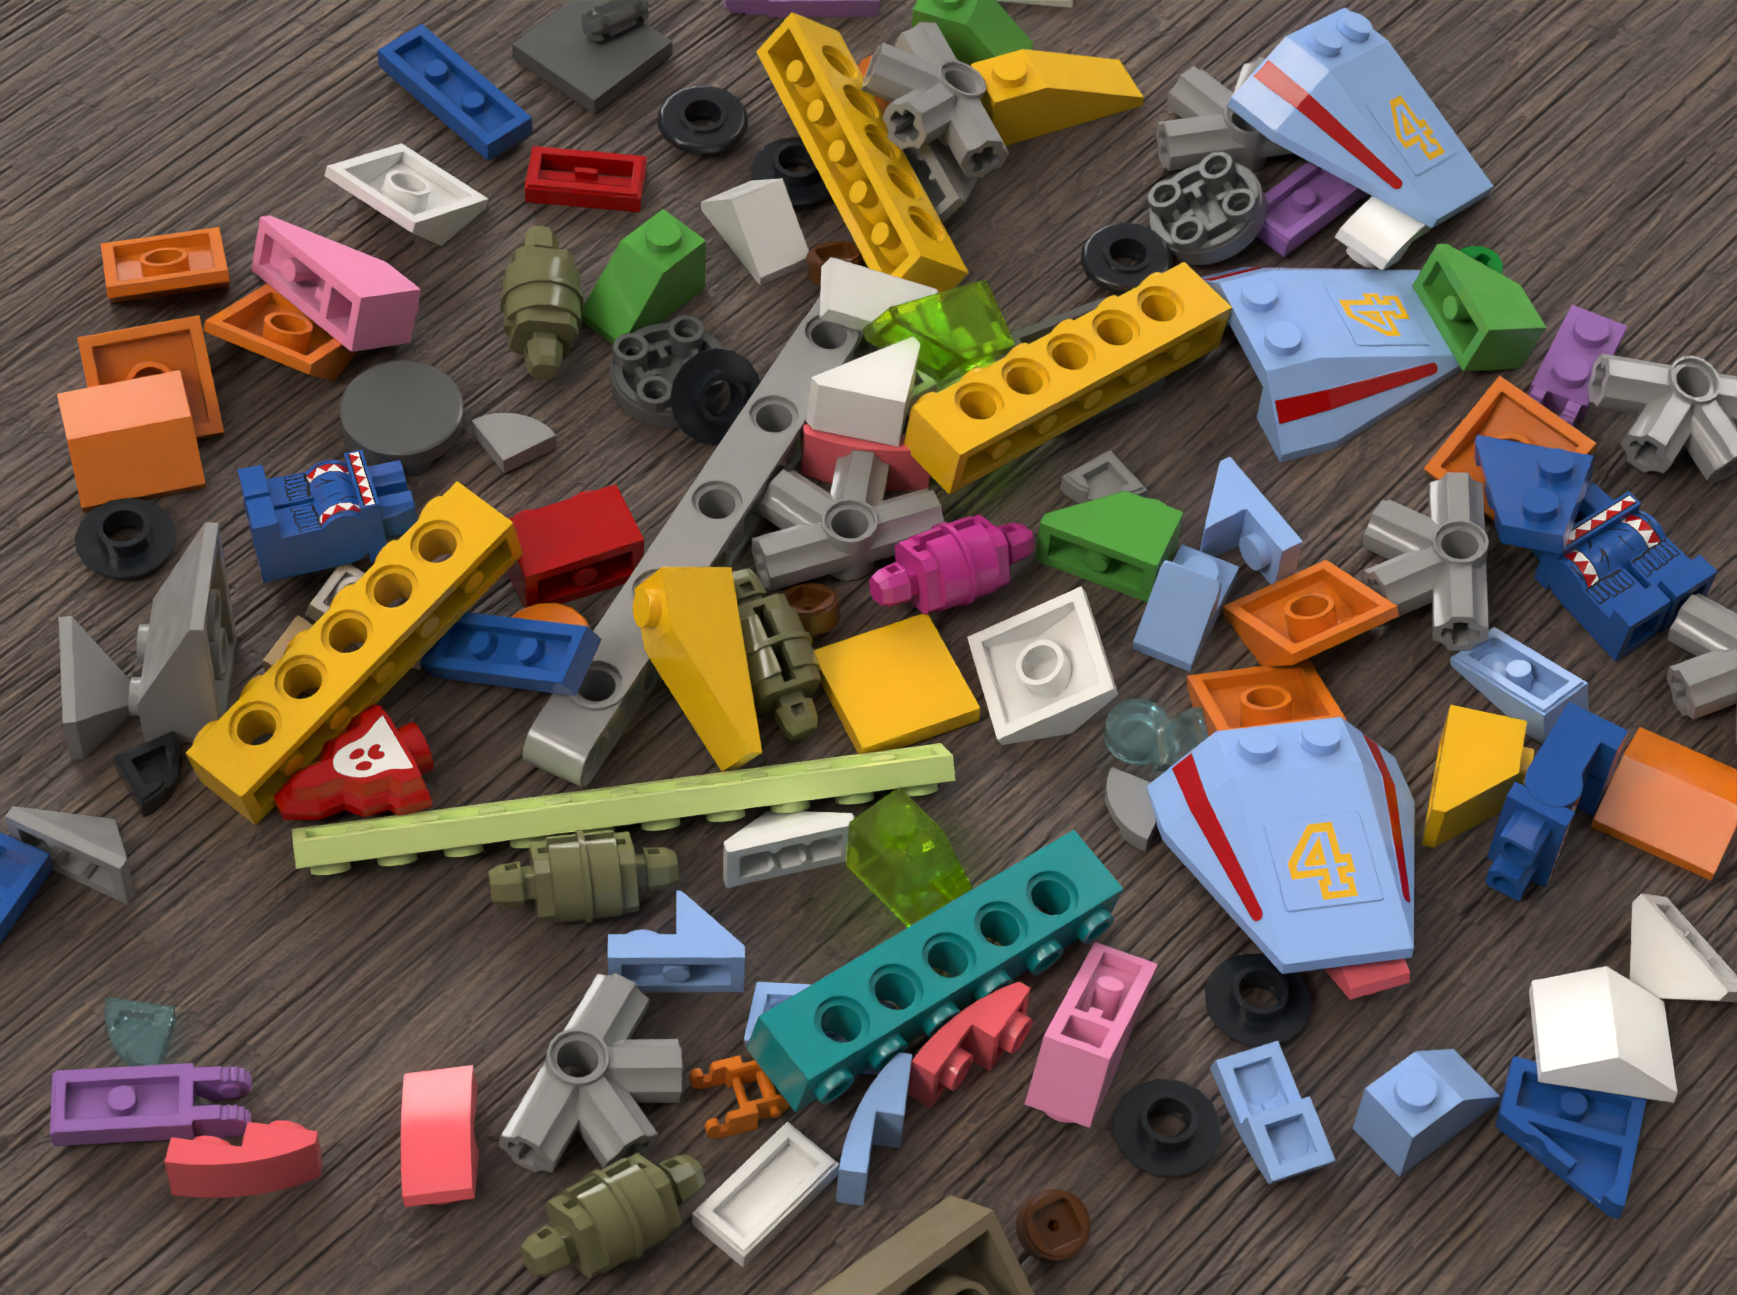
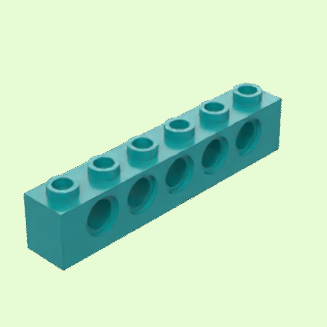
[746,829,1124,1112]

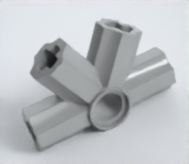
[861,22,1009,178]
[1156,57,1293,172]
[1588,353,1737,484]
[752,450,944,591]
[1362,472,1489,651]
[1667,593,1737,744]
[499,973,683,1173]

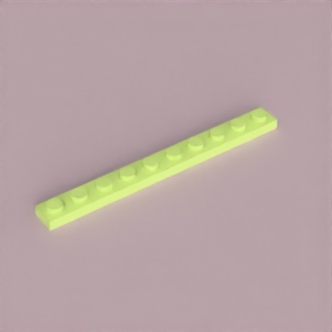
[292,743,955,875]

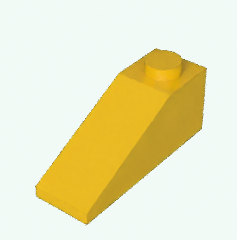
[971,49,1144,146]
[633,567,762,772]

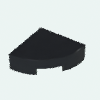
[113,731,182,817]

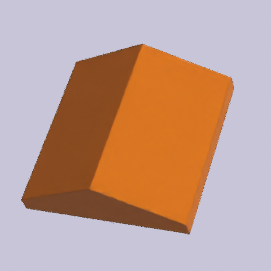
[101,227,230,304]
[204,284,357,382]
[77,315,224,440]
[57,370,206,512]
[1423,375,1597,522]
[1222,560,1399,667]
[1187,660,1347,741]
[1590,727,1737,881]

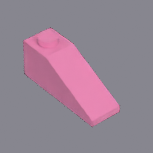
[251,216,421,352]
[1025,942,1158,1128]

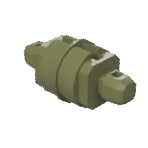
[500,226,584,379]
[732,568,821,741]
[488,830,679,924]
[520,1153,706,1278]

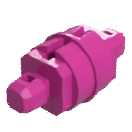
[869,514,1035,615]

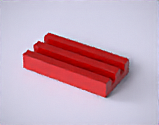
[524,146,647,213]

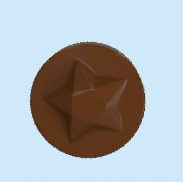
[806,241,866,286]
[781,583,840,636]
[1016,1189,1091,1262]

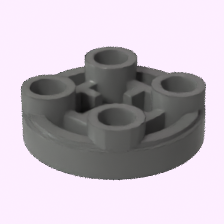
[1148,152,1267,265]
[610,315,730,428]
[340,360,464,476]

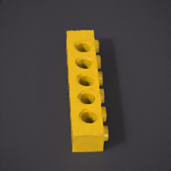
[757,12,969,305]
[903,262,1232,495]
[185,481,523,826]

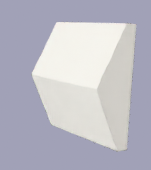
[324,143,488,246]
[967,587,1118,745]
[1529,966,1677,1103]

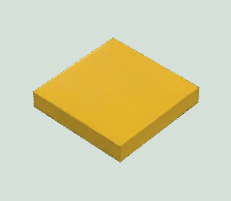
[814,613,981,754]

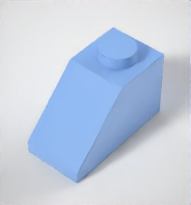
[1353,1049,1501,1177]

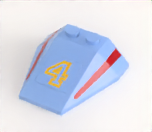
[1227,8,1494,228]
[1201,267,1462,463]
[1147,717,1415,974]

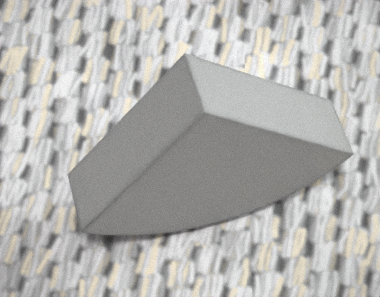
[472,413,557,474]
[1060,450,1148,504]
[1104,767,1157,852]

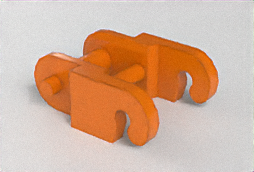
[688,1055,790,1139]

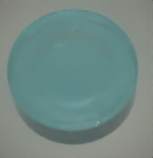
[1104,698,1170,764]

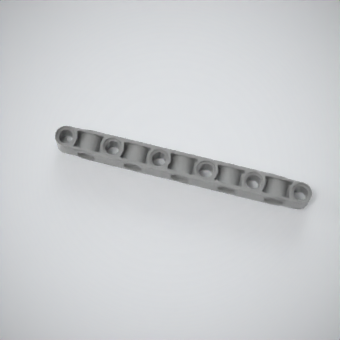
[522,296,881,787]

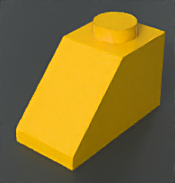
[1421,705,1534,848]

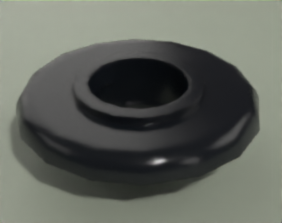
[658,85,748,154]
[751,137,831,208]
[1081,222,1173,294]
[670,348,760,445]
[75,498,176,580]
[1205,953,1312,1047]
[1113,1079,1221,1178]

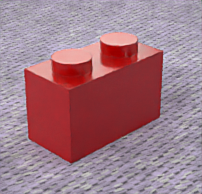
[506,484,644,608]

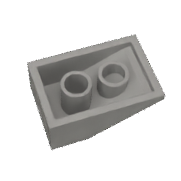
[128,522,237,744]

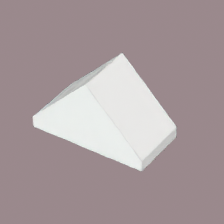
[701,178,809,286]
[806,336,920,447]

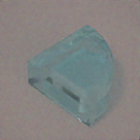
[1152,708,1208,772]
[104,997,177,1066]

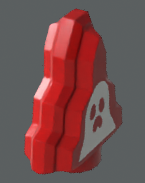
[273,704,434,820]

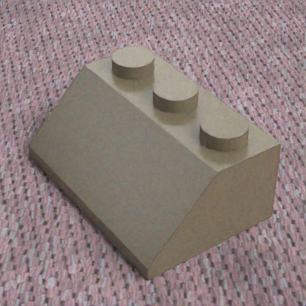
[810,1195,1034,1295]

